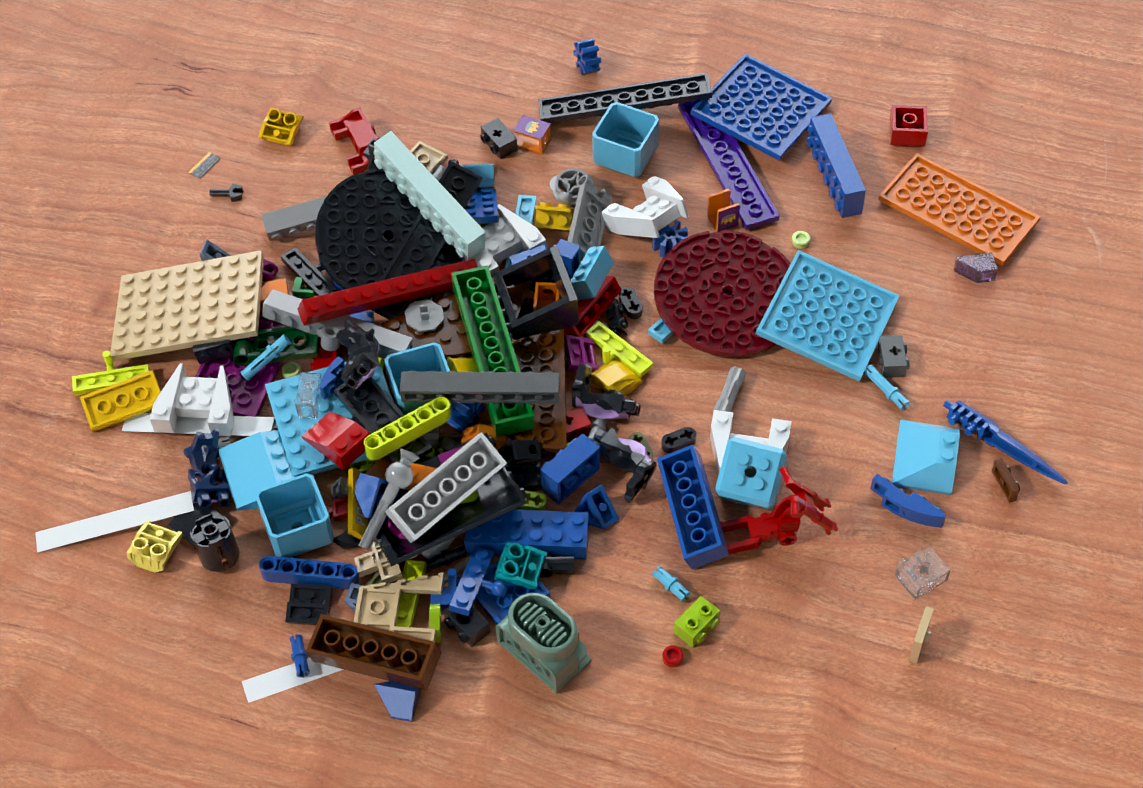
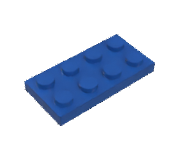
[465,188,499,224]

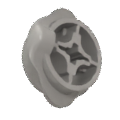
[549,168,597,208]

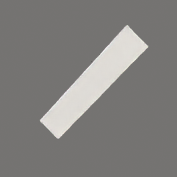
[122,413,275,436]
[35,491,194,552]
[242,658,344,703]

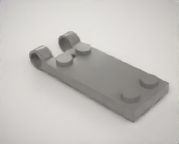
[568,175,612,258]

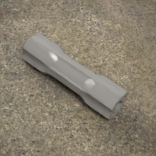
[712,366,746,416]

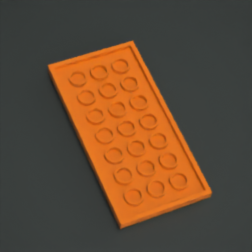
[878,153,1040,266]

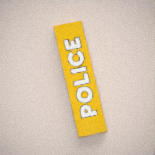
[348,467,368,540]

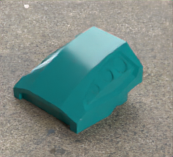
[494,542,547,589]

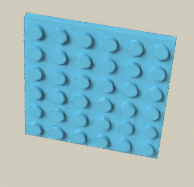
[755,250,900,381]
[265,362,393,477]

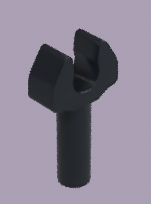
[209,184,244,202]

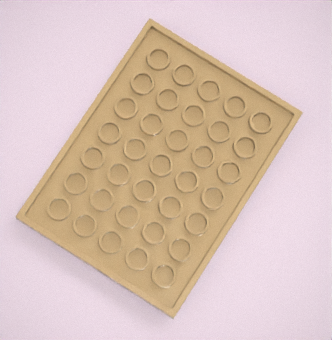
[110,250,264,361]

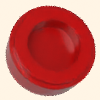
[662,645,683,667]

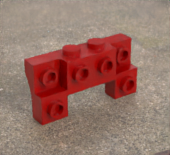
[329,107,380,176]

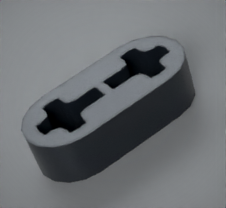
[619,287,643,319]
[661,427,696,454]

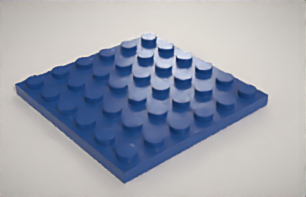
[691,53,832,161]

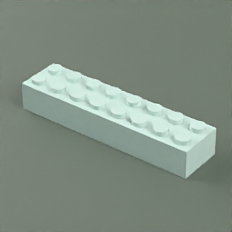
[374,131,485,260]

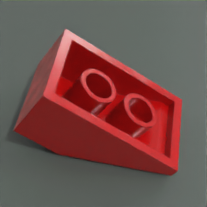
[302,412,370,470]

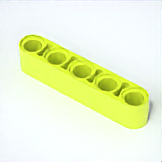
[364,397,451,460]

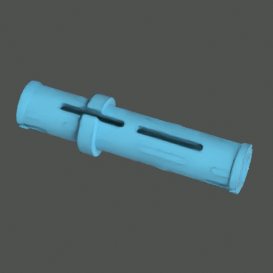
[241,334,291,381]
[864,364,910,411]

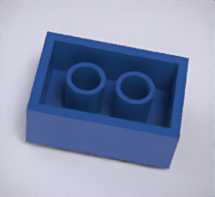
[541,434,600,505]

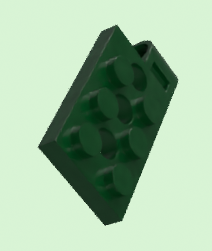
[233,326,320,366]

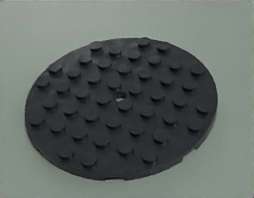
[315,168,459,303]

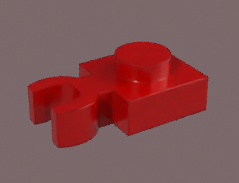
[325,496,348,521]

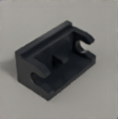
[504,462,542,491]

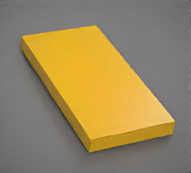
[80,370,161,432]

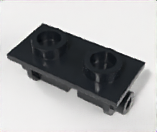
[605,297,628,336]

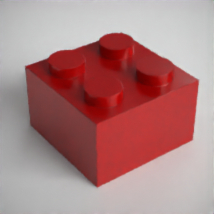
[889,105,928,146]

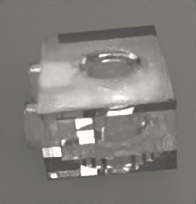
[895,546,950,600]

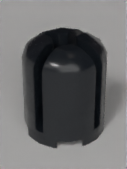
[190,514,240,572]

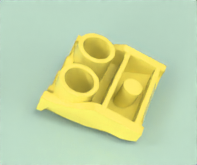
[127,520,183,573]

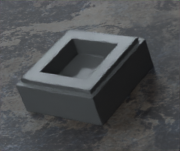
[331,477,348,500]

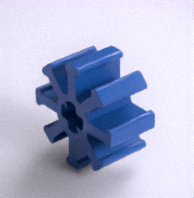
[573,38,601,75]
[652,220,688,257]
[447,403,485,432]

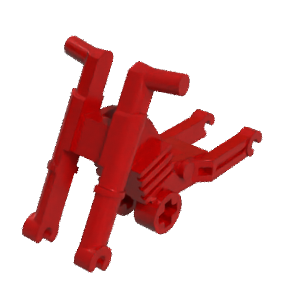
[720,467,838,556]

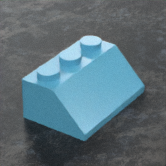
[571,246,614,300]

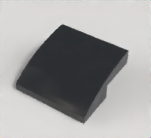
[168,503,224,545]
[285,584,333,625]

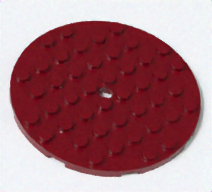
[653,230,791,357]

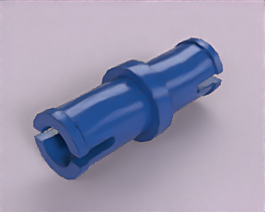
[289,634,310,678]

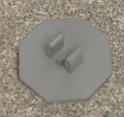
[405,300,444,332]

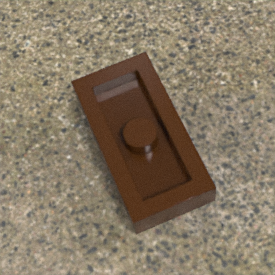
[992,458,1020,503]

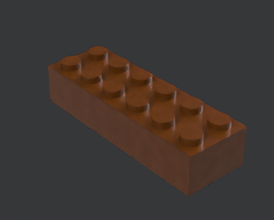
[305,614,442,691]

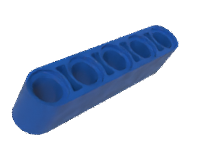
[259,556,359,589]

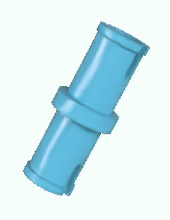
[652,566,691,602]

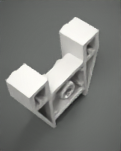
[602,176,689,238]
[472,204,547,276]
[150,363,234,436]
[710,410,792,478]

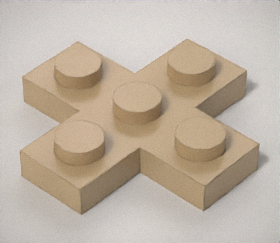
[354,538,418,584]

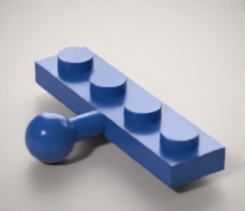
[449,546,508,616]

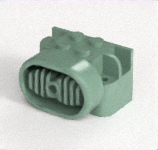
[496,593,592,694]

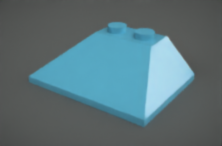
[892,419,960,495]

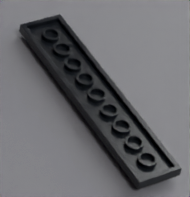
[538,73,712,124]
[371,161,483,320]

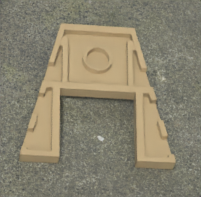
[353,572,445,642]

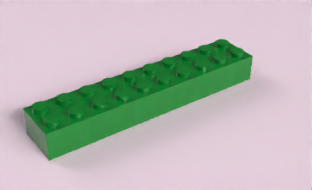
[451,265,534,437]

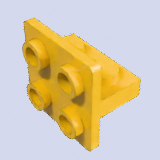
[535,202,574,231]

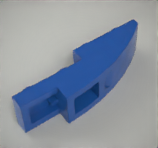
[870,473,946,528]

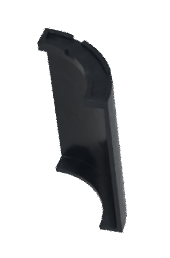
[376,432,528,567]

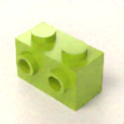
[673,596,720,648]

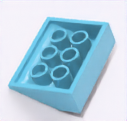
[218,430,295,511]

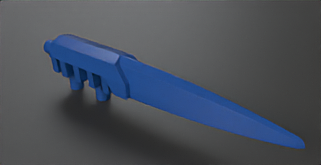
[943,400,1068,484]

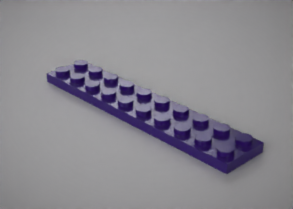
[678,100,780,230]

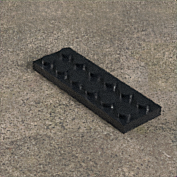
[333,377,433,463]

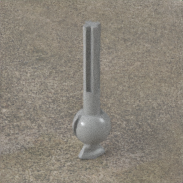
[358,449,419,550]

